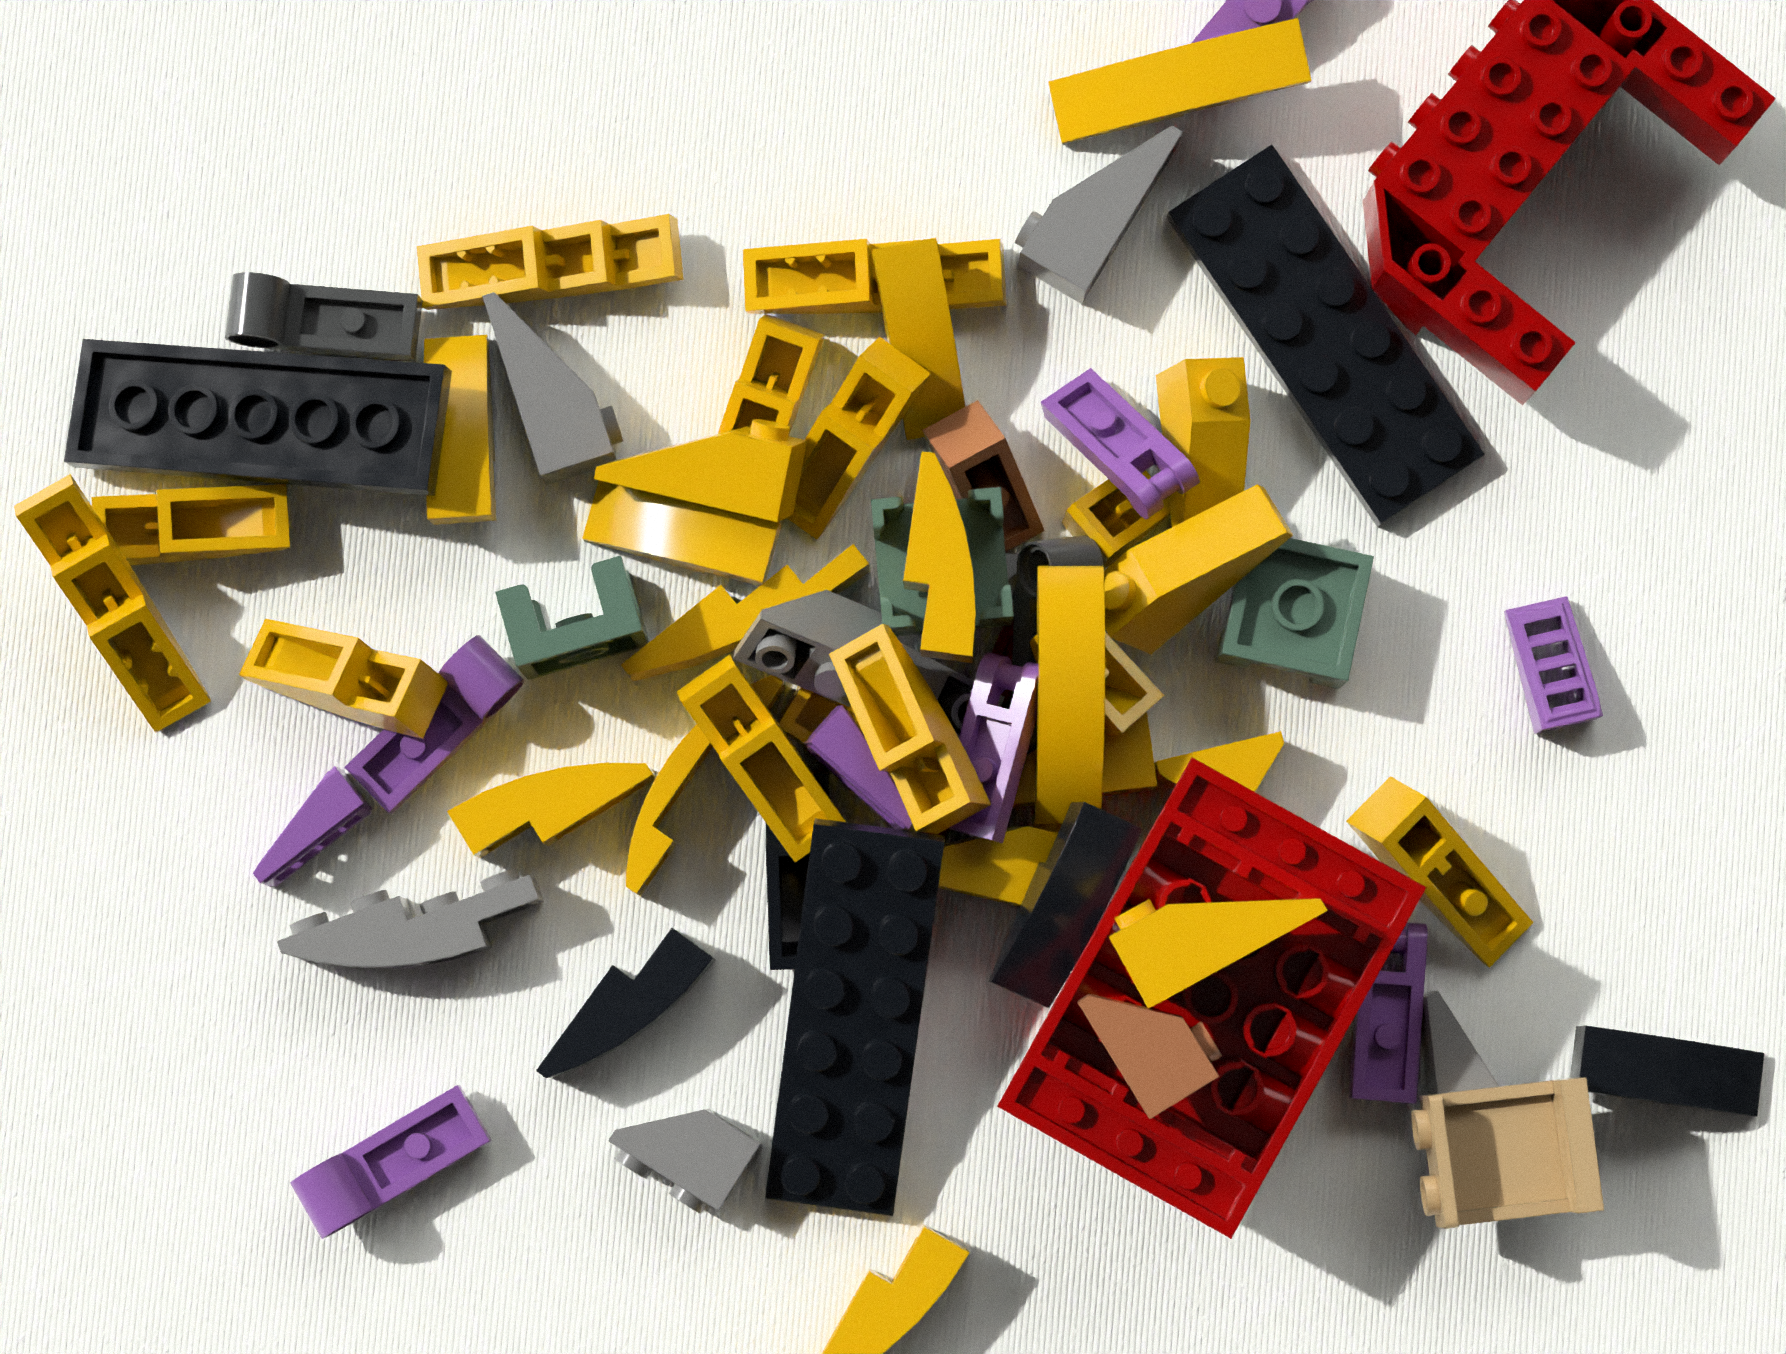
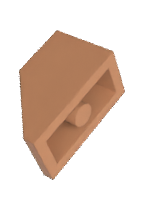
[922,400,1045,552]
[1078,994,1222,1119]

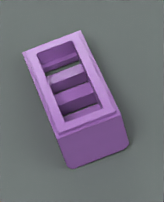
[1504,596,1603,734]
[803,705,912,829]
[253,766,372,887]

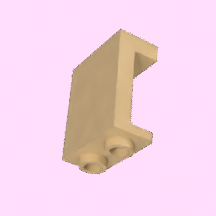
[1411,1078,1604,1229]

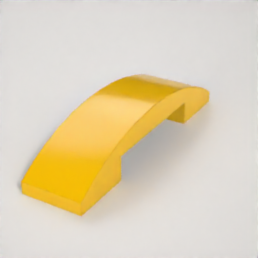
[1035,566,1105,824]
[626,675,786,897]

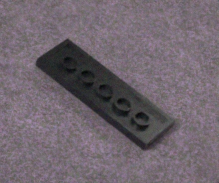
[1166,144,1485,527]
[64,339,452,496]
[765,818,945,1216]

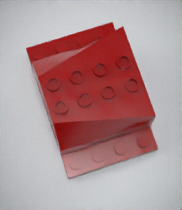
[997,757,1427,1239]

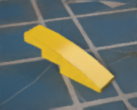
[1048,18,1312,144]
[416,214,684,310]
[743,238,1007,314]
[14,474,211,733]
[621,544,870,682]

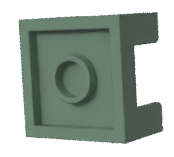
[870,487,1014,637]
[1215,538,1374,689]
[495,555,649,680]

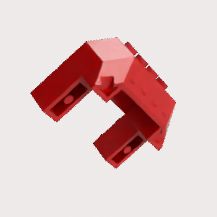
[1362,0,1776,406]

